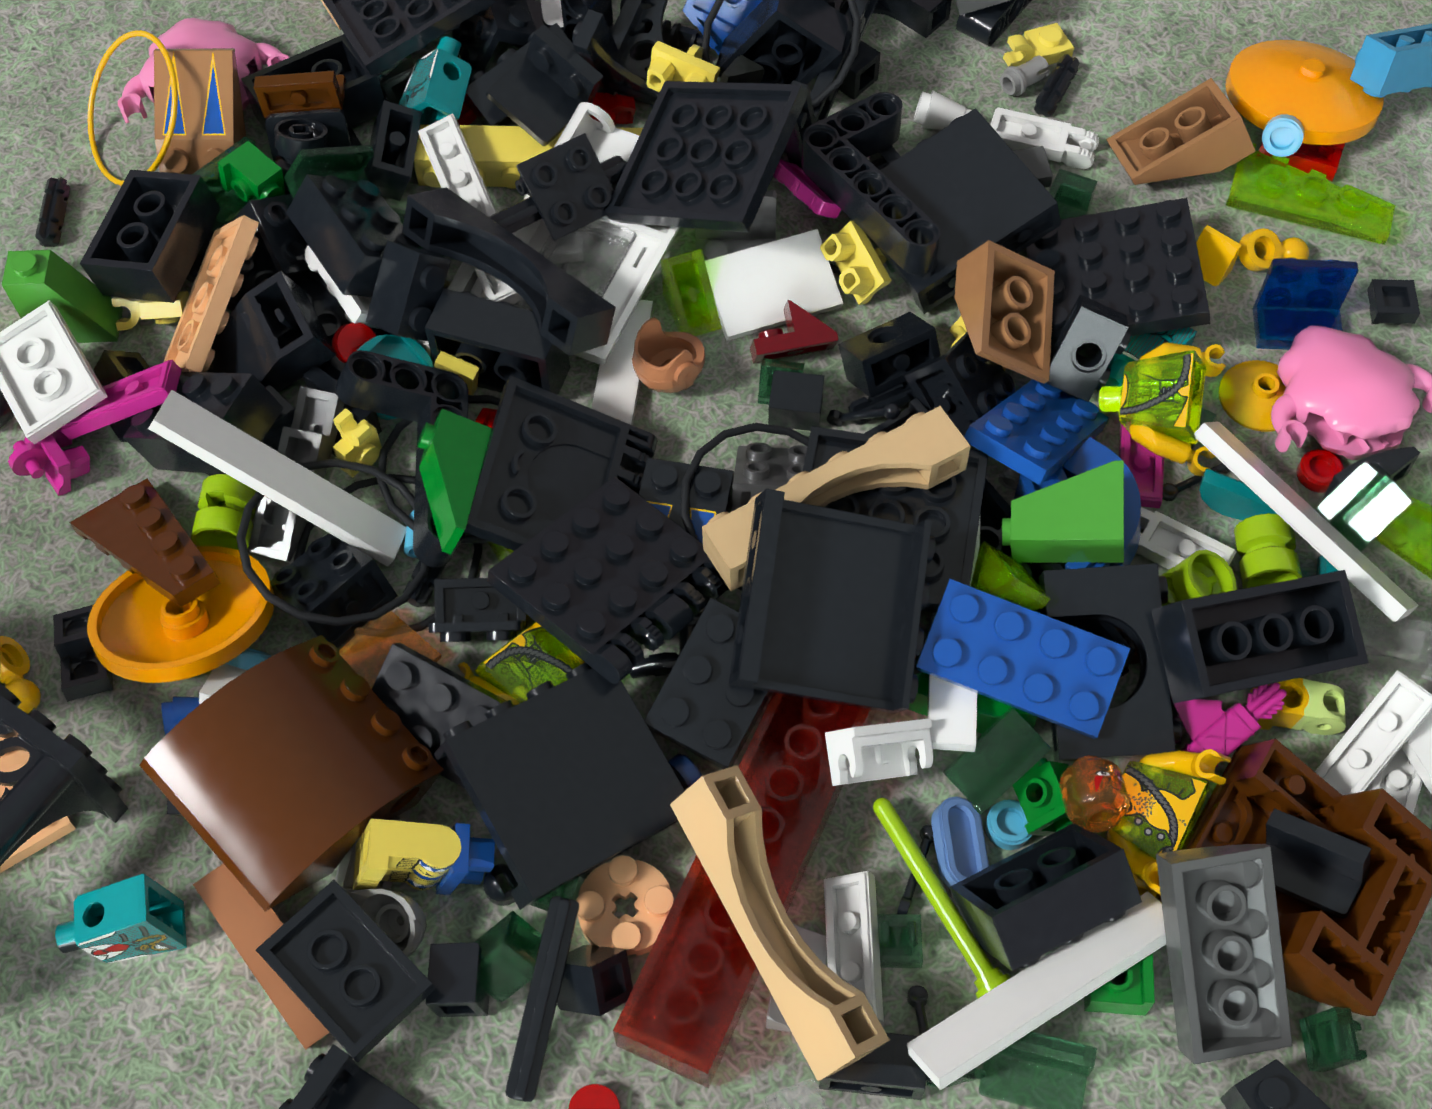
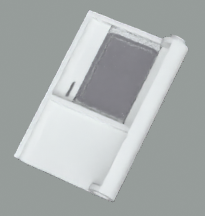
[470,102,680,364]

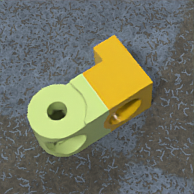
[1250,678,1346,735]

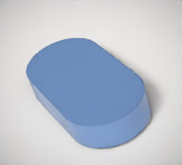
[931,797,989,889]

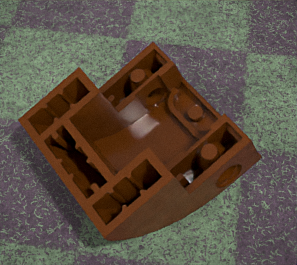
[139,635,444,911]
[1155,738,1432,1016]

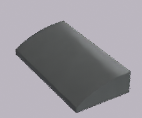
[1156,844,1293,1065]

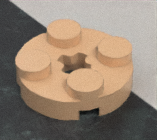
[576,855,674,956]

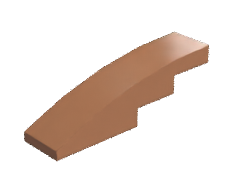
[193,863,329,1050]

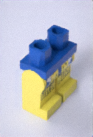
[353,818,495,895]

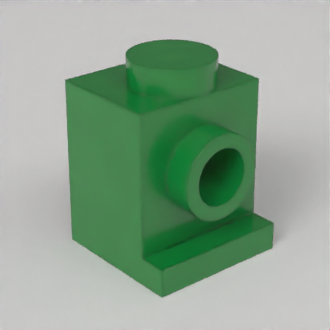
[217,141,286,202]
[1012,758,1091,836]
[1084,953,1155,1016]

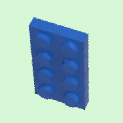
[964,379,1110,485]
[915,579,1130,739]

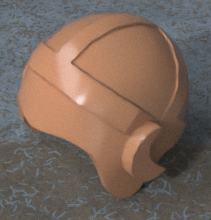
[632,317,705,393]

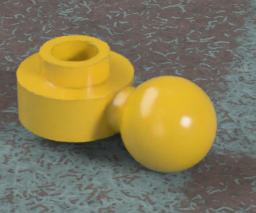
[1238,228,1309,272]
[0,636,41,714]

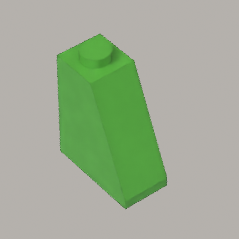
[2,250,123,343]
[1002,460,1124,563]

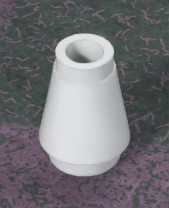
[913,90,972,130]

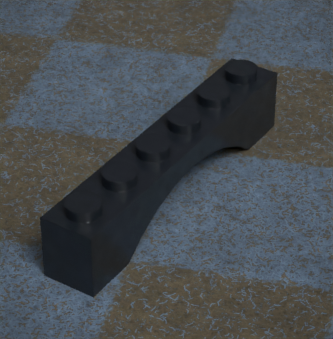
[402,187,616,356]

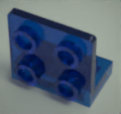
[1252,258,1359,350]

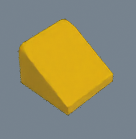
[1196,225,1242,286]

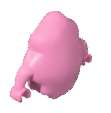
[118,18,289,123]
[1271,326,1432,460]

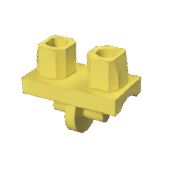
[646,41,720,92]
[820,221,892,305]

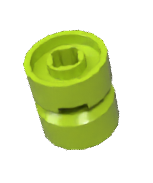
[191,474,257,550]
[1234,513,1302,589]
[1160,550,1237,606]

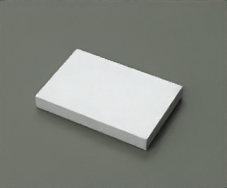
[701,229,843,341]
[0,300,108,445]

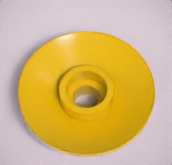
[1218,360,1286,432]

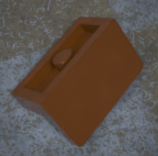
[254,71,346,118]

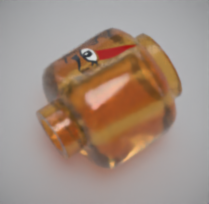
[1059,756,1130,832]

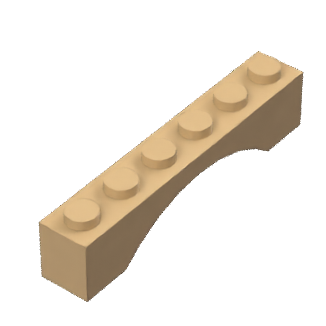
[702,406,970,591]
[670,765,890,1081]

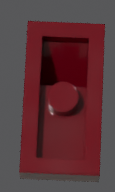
[750,300,839,364]

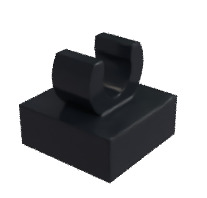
[1367,279,1420,325]

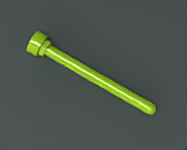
[873,797,1011,998]

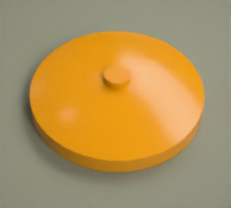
[1225,40,1384,145]
[87,546,274,683]

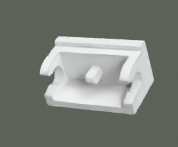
[825,718,933,786]

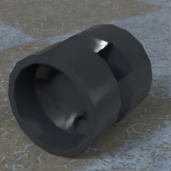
[274,118,327,192]

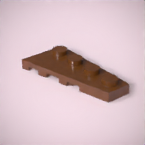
[69,478,221,607]

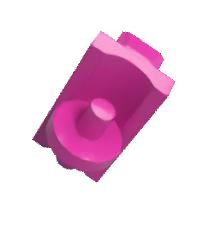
[8,428,90,496]

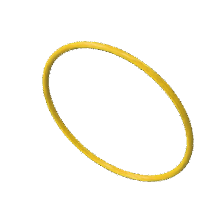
[87,30,178,186]

